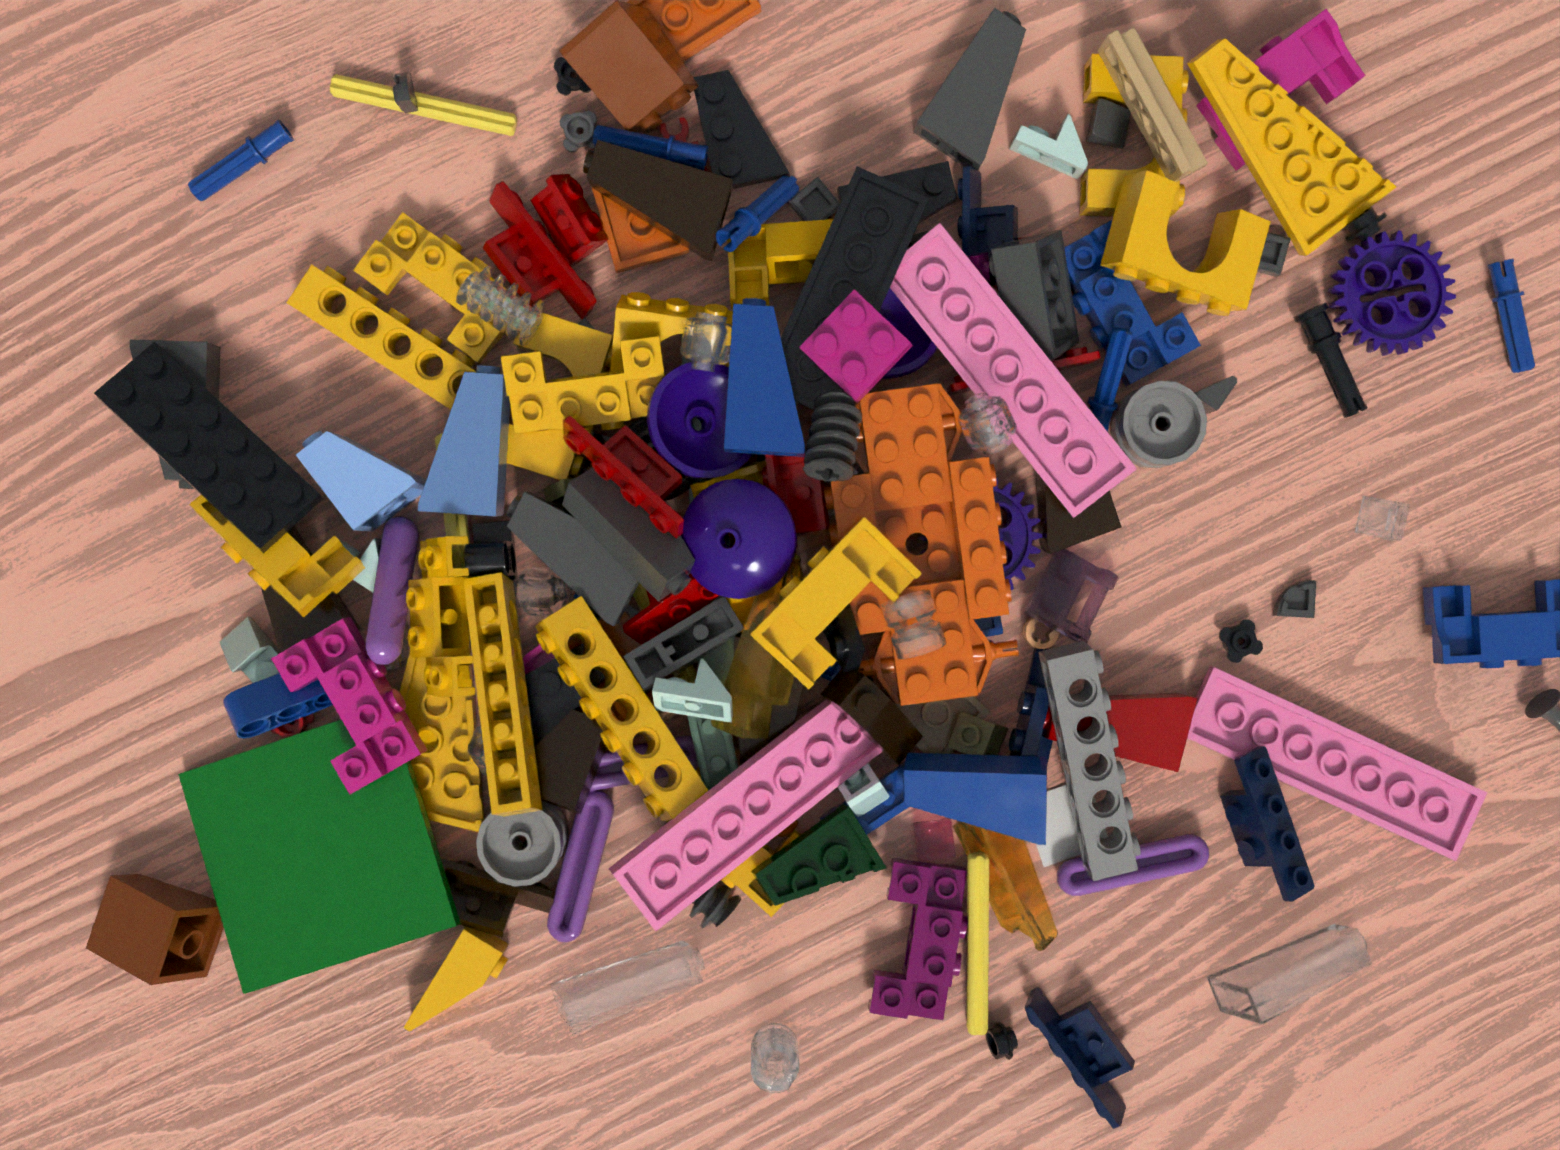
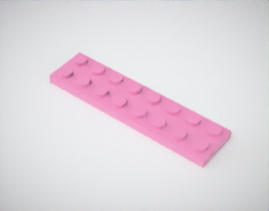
[890,223,1137,518]
[1187,666,1487,861]
[609,699,882,931]

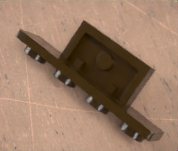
[440,857,556,937]

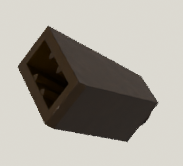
[534,709,607,815]

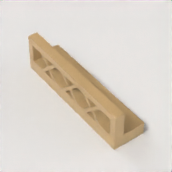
[1097,27,1208,182]

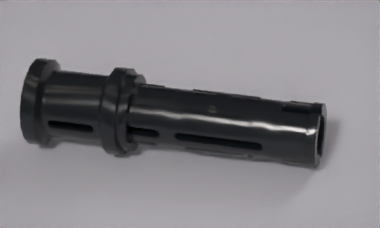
[1293,303,1368,418]

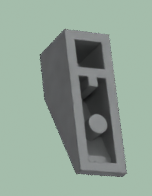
[623,596,744,694]

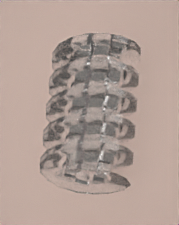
[456,265,545,347]
[751,1023,799,1093]

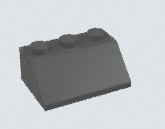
[989,230,1079,360]

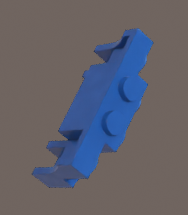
[1064,219,1201,387]
[1423,579,1560,668]

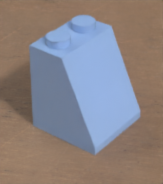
[296,431,426,532]

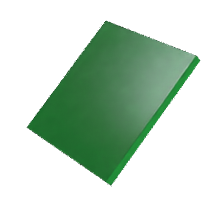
[178,720,461,994]

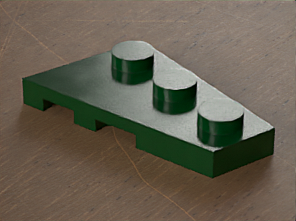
[751,804,887,906]

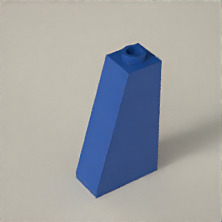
[724,298,805,457]
[897,753,1047,845]

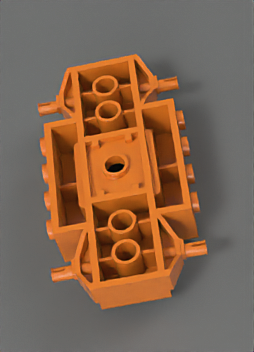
[824,383,1019,706]

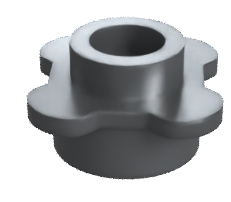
[560,111,597,152]

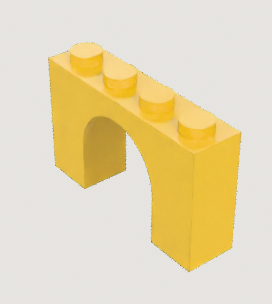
[1079,53,1189,218]
[1100,170,1271,316]
[610,292,733,372]
[507,307,613,480]

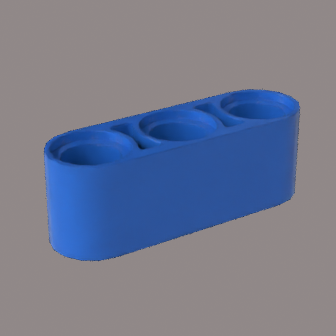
[223,673,333,739]

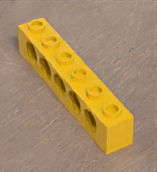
[286,264,476,410]
[463,572,542,817]
[535,596,708,821]

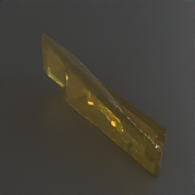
[711,555,803,739]
[953,821,1058,951]

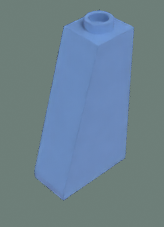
[418,365,510,517]

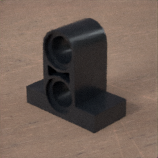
[464,521,519,596]

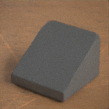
[1086,98,1131,149]
[1194,376,1237,414]

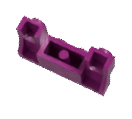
[868,858,968,1020]

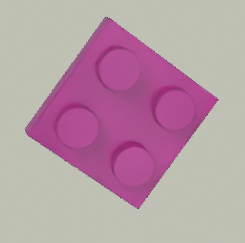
[799,289,913,403]

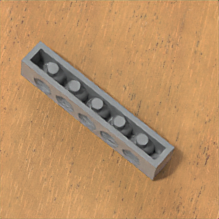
[1038,641,1141,881]

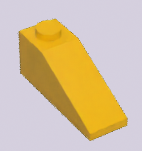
[403,927,509,1032]

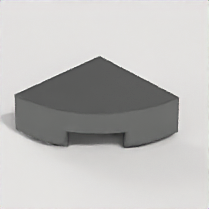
[393,72,418,113]
[1273,580,1316,618]

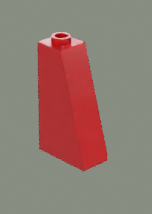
[1042,693,1198,772]

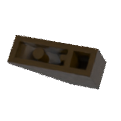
[821,669,923,765]

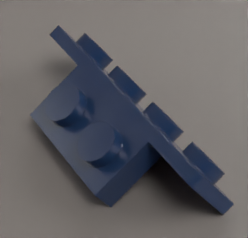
[957,166,1018,286]
[1009,648,1053,764]
[1220,746,1315,902]
[1024,987,1135,1129]

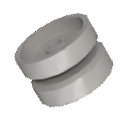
[1111,381,1207,468]
[476,801,569,887]

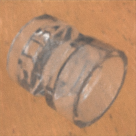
[880,589,947,659]

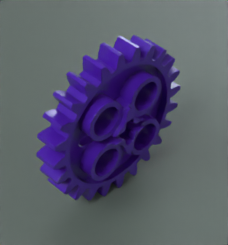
[1328,230,1456,356]
[918,477,1043,590]

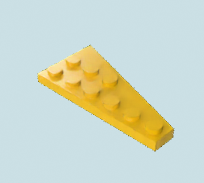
[1187,38,1397,256]
[399,638,485,832]

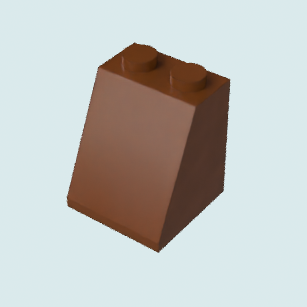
[559,0,699,134]
[86,874,224,985]

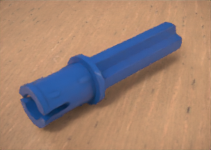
[188,119,294,201]
[593,125,708,170]
[716,175,799,252]
[1487,258,1535,373]
[1088,327,1133,431]

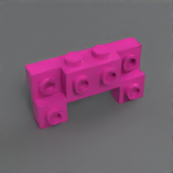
[1196,9,1366,171]
[271,617,427,795]

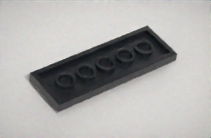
[781,166,929,410]
[94,342,323,554]

